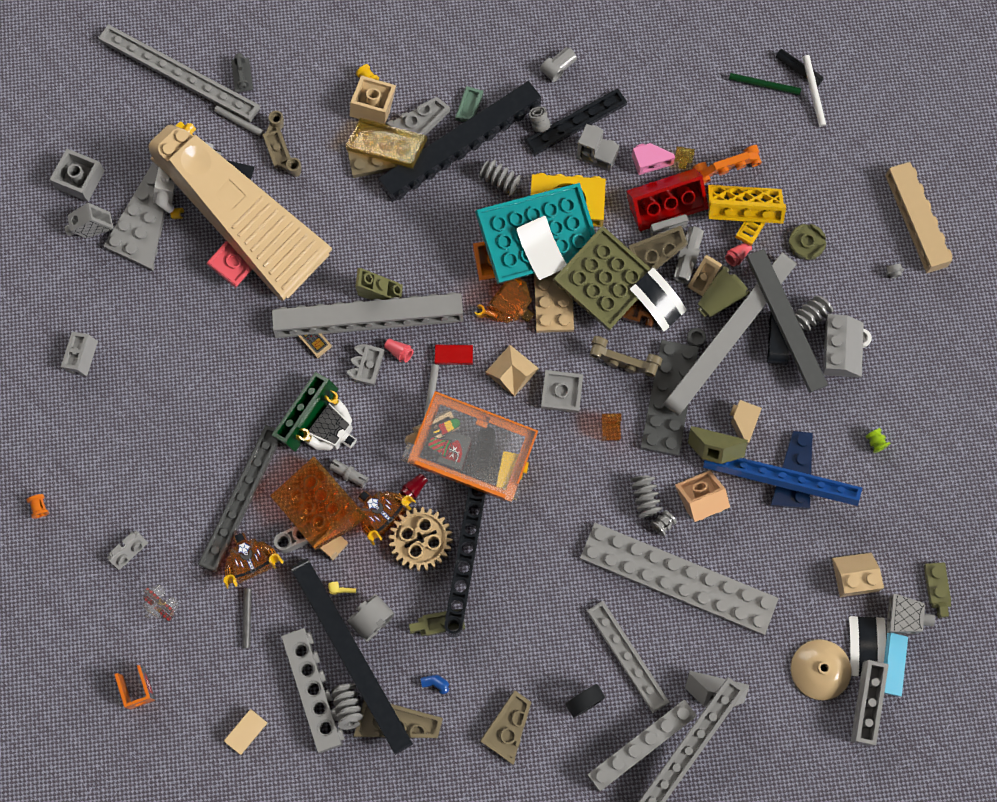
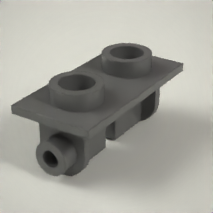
[231,53,253,93]

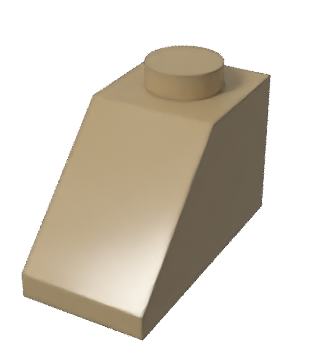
[730,400,762,446]

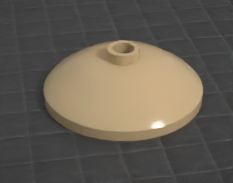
[791,640,851,700]

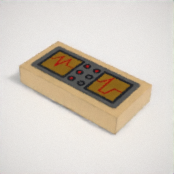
[298,334,332,359]

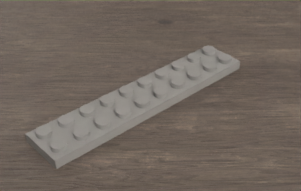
[580,523,779,636]

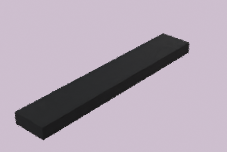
[525,88,627,156]

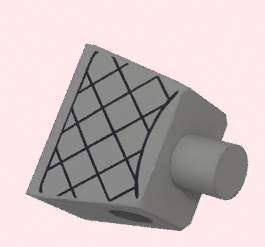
[65,203,114,238]
[886,594,935,634]

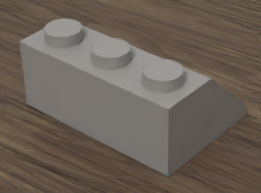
[823,314,864,378]

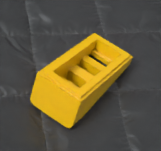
[735,221,766,246]

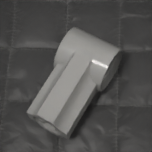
[540,47,577,82]

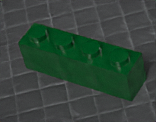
[272,372,338,452]

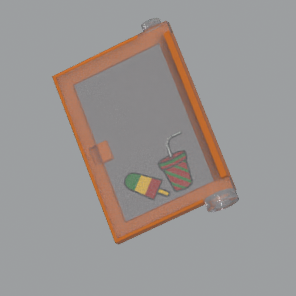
[401,391,538,503]

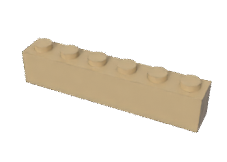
[885,162,952,273]

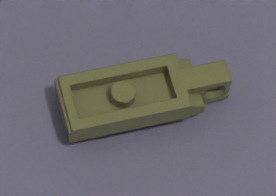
[924,562,951,618]
[409,608,465,636]

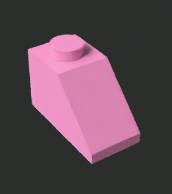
[632,143,675,175]

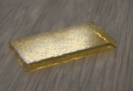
[345,118,427,168]

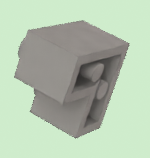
[576,124,620,171]

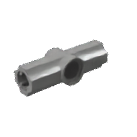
[673,226,704,284]

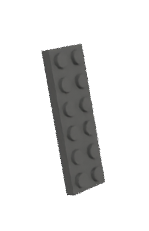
[640,340,699,457]

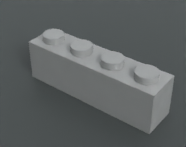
[850,660,889,747]

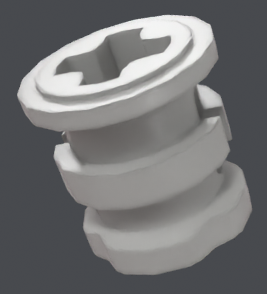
[650,510,677,537]

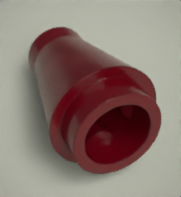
[400,473,428,500]

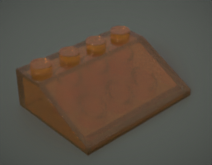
[270,456,367,550]

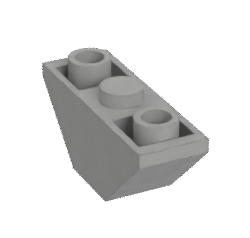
[685,671,749,707]

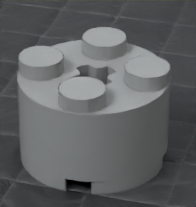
[347,594,395,641]

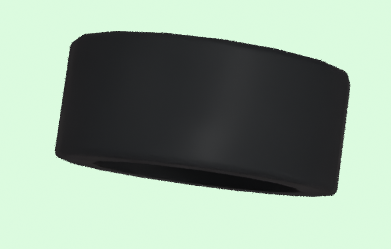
[565,684,606,718]

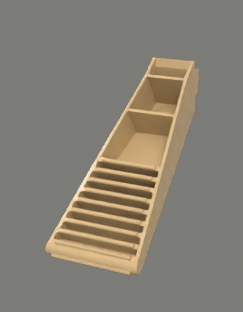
[149,125,332,301]

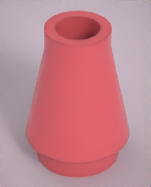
[725,242,752,267]
[384,338,413,363]

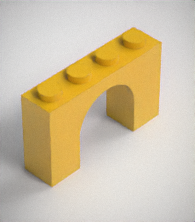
[531,173,606,227]

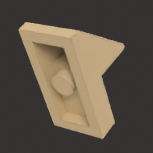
[687,255,722,296]

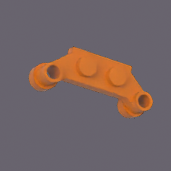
[692,145,762,184]

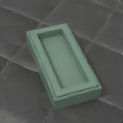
[455,86,484,122]

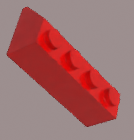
[626,168,709,231]

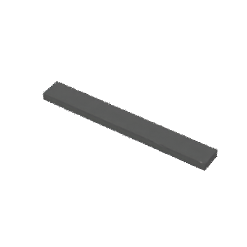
[746,249,828,393]
[198,425,280,573]

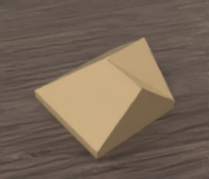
[485,345,539,396]

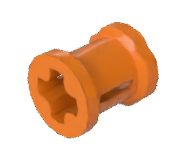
[26,494,49,519]

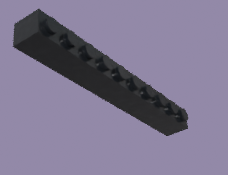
[379,81,541,202]

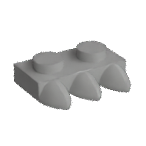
[347,344,385,386]

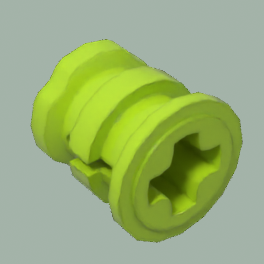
[865,428,891,453]

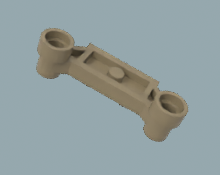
[262,110,302,177]
[589,336,663,377]

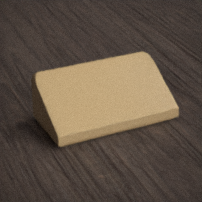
[224,709,268,755]

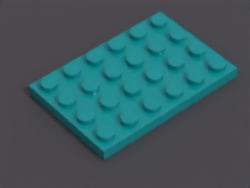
[475,183,595,284]

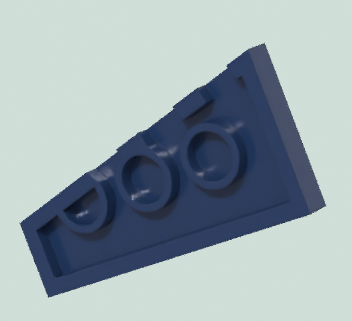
[770,431,813,510]

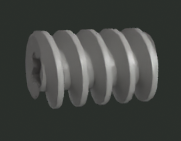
[479,159,521,196]
[795,295,833,333]
[630,475,662,518]
[331,684,363,730]

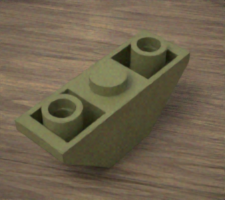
[356,268,403,301]
[688,426,748,464]

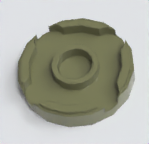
[788,224,826,260]

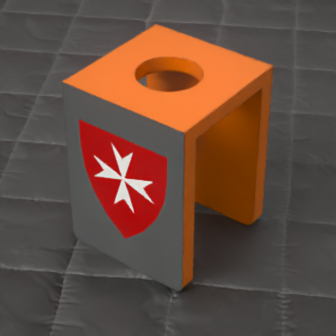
[114,665,156,710]

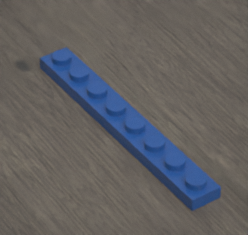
[703,458,862,506]

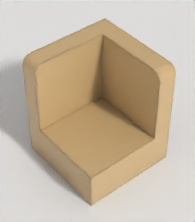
[316,527,348,561]

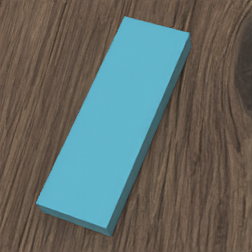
[884,633,908,697]

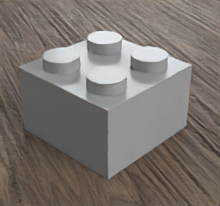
[50,149,105,202]

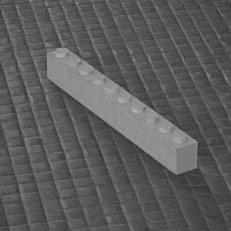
[272,292,464,338]

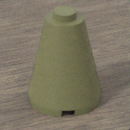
[697,266,750,318]

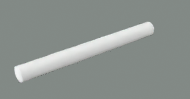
[802,55,826,127]

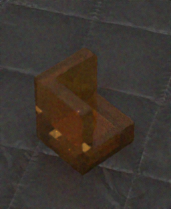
[601,413,622,441]

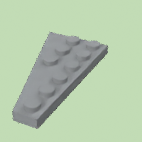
[103,162,166,271]

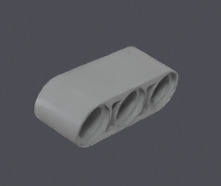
[274,517,330,554]

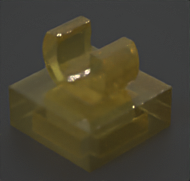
[674,146,695,170]

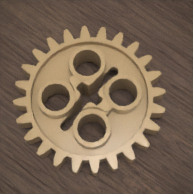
[389,507,453,572]

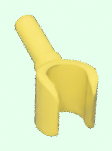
[328,582,356,595]

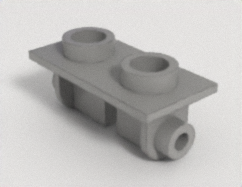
[107,530,148,570]

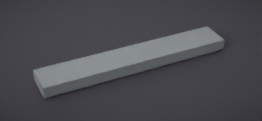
[586,601,669,714]

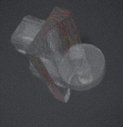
[143,584,179,622]

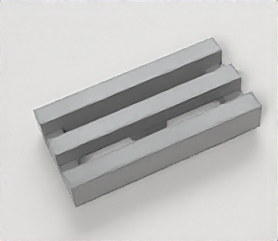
[650,214,689,237]

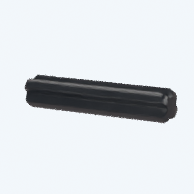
[776,49,824,86]

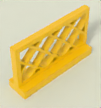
[707,185,786,224]

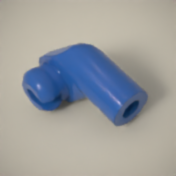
[421,675,449,694]

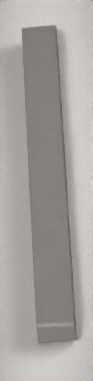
[663,252,797,416]

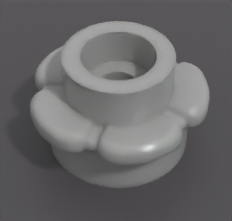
[886,264,905,279]

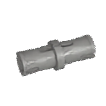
[329,459,369,488]

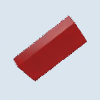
[435,345,473,365]

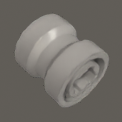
[529,106,551,132]

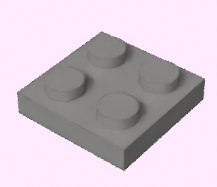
[541,370,583,413]

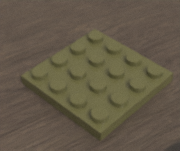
[552,226,651,331]

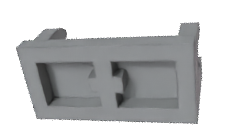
[61,332,98,377]

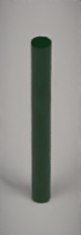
[729,73,801,95]

